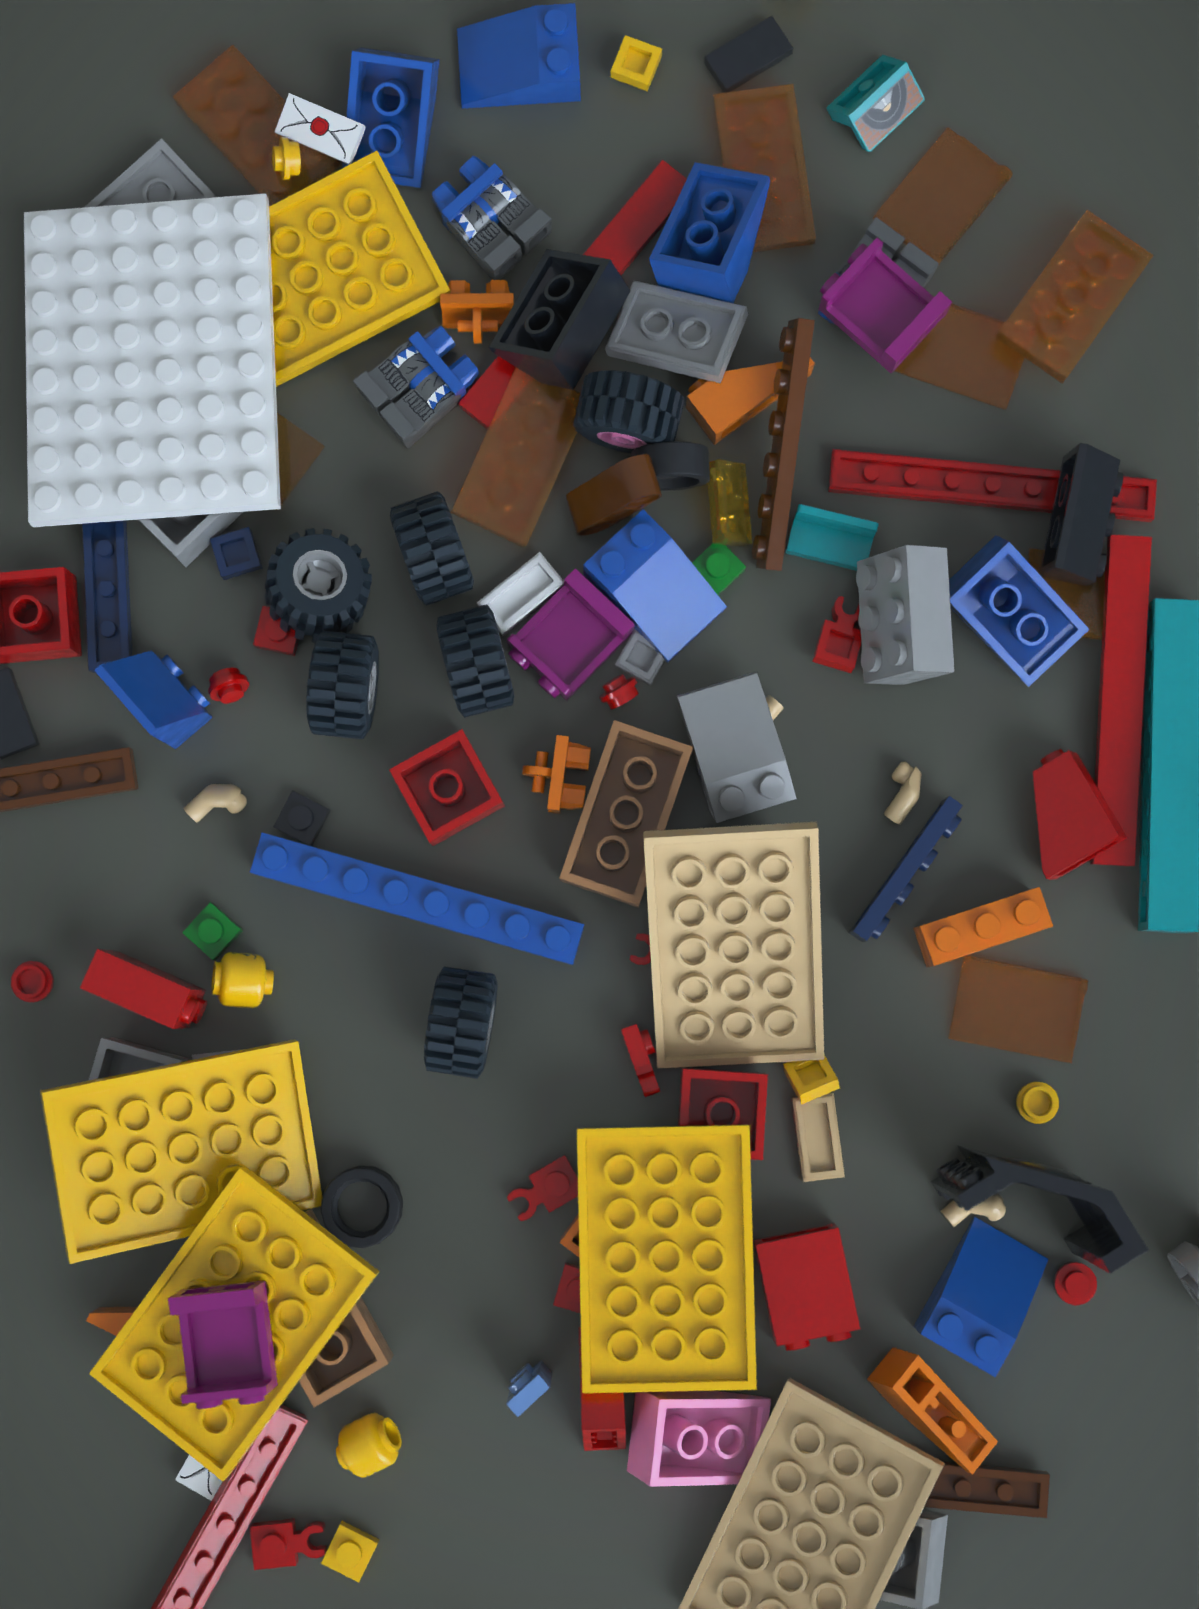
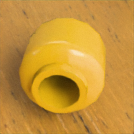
[211,952,274,1008]
[336,1413,402,1478]

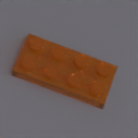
[173,45,341,205]
[713,84,816,252]
[996,210,1154,384]
[450,367,580,548]

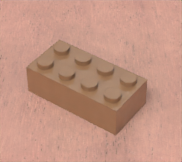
[559,720,693,908]
[299,1208,394,1407]

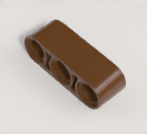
[566,454,662,536]

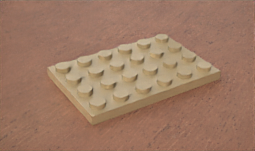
[643,822,824,1069]
[679,1378,945,1609]

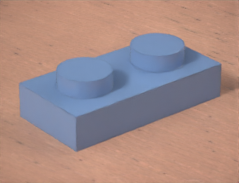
[506,1360,552,1417]

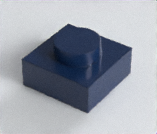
[210,527,263,580]

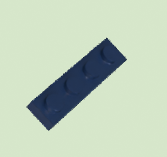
[82,520,132,673]
[849,796,963,942]

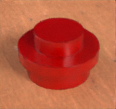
[208,667,249,704]
[599,674,639,710]
[11,961,54,1002]
[1054,1262,1097,1305]

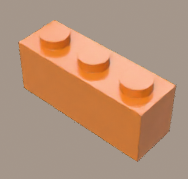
[913,887,1054,967]

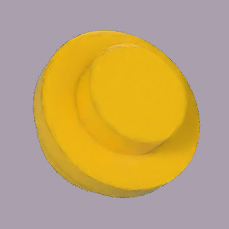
[272,137,301,180]
[1016,1082,1059,1124]

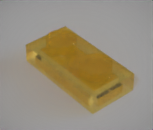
[707,459,752,547]

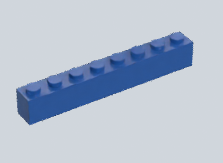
[250,833,585,965]

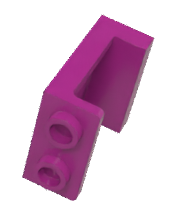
[818,237,952,374]
[507,568,635,701]
[168,1280,278,1409]

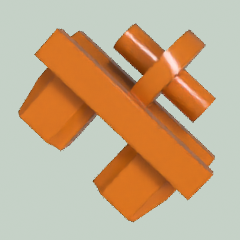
[440,280,514,344]
[522,735,591,814]

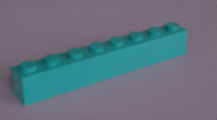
[1138,598,1199,933]

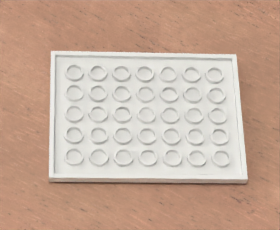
[24,193,281,527]

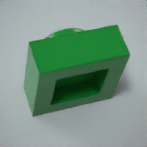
[692,538,746,596]
[182,902,243,961]

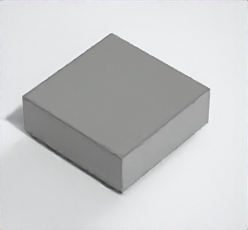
[615,630,665,686]

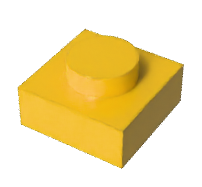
[611,35,662,92]
[783,1055,840,1105]
[321,1521,380,1583]

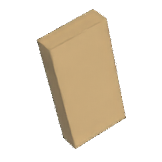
[791,1093,845,1182]

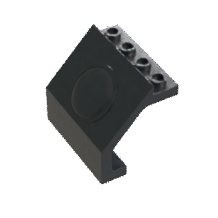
[931,1145,1148,1274]

